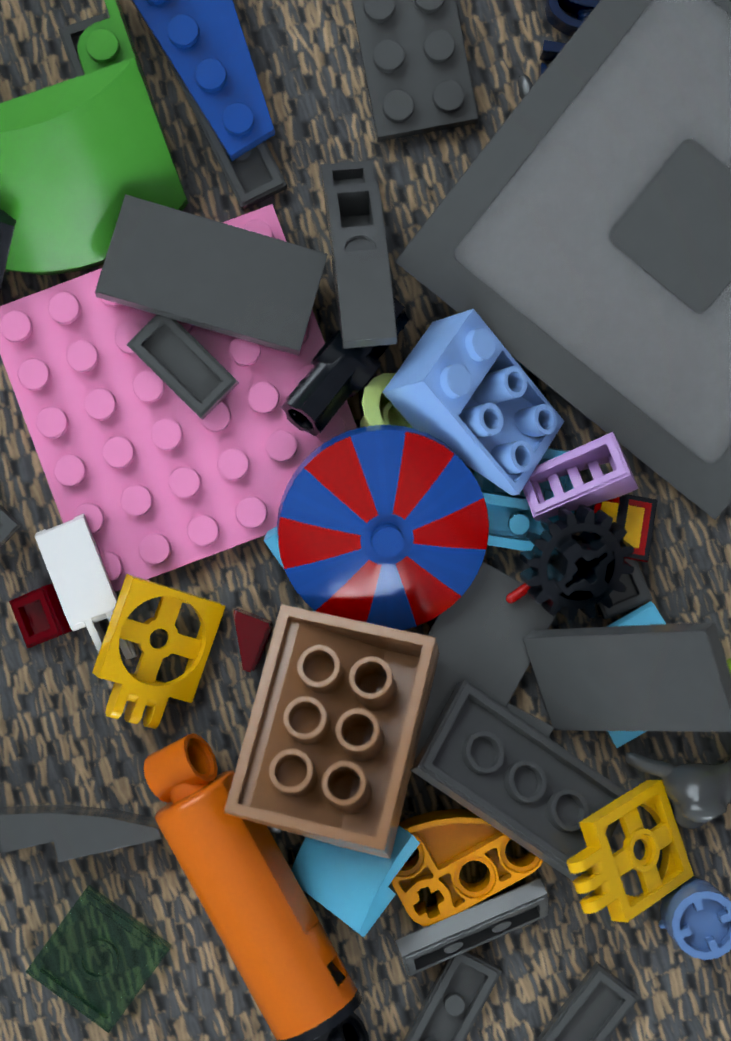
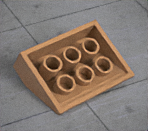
[224,604,440,859]

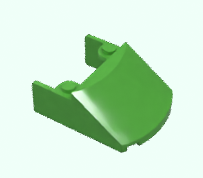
[0,0,188,275]

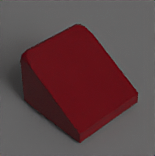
[9,583,72,649]
[234,608,274,673]

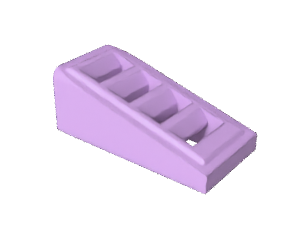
[523,432,639,522]

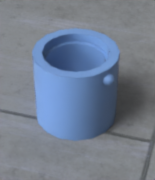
[658,878,731,960]

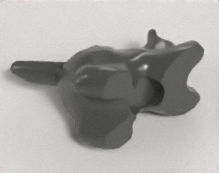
[625,752,731,830]

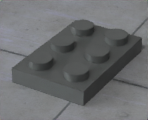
[351,0,478,142]

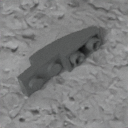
[321,160,397,349]

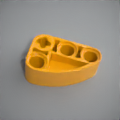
[391,809,543,926]

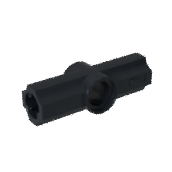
[281,297,410,436]

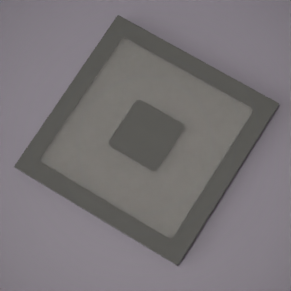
[395,0,731,520]

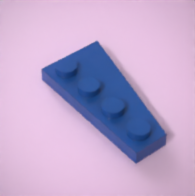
[131,0,275,161]

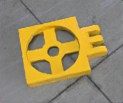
[92,574,226,729]
[566,780,694,923]

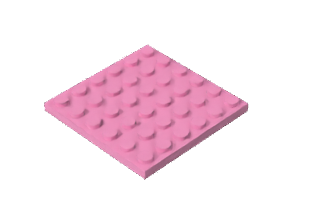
[0,204,357,592]

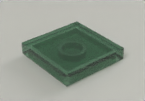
[26,885,172,1033]

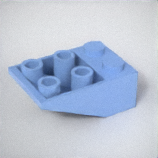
[382,308,564,496]

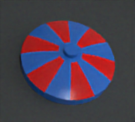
[277,425,489,630]

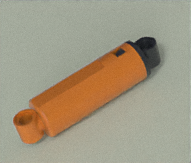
[143,733,370,1041]

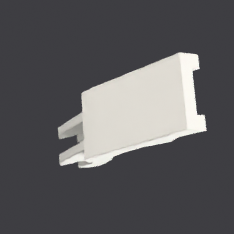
[35,514,137,660]

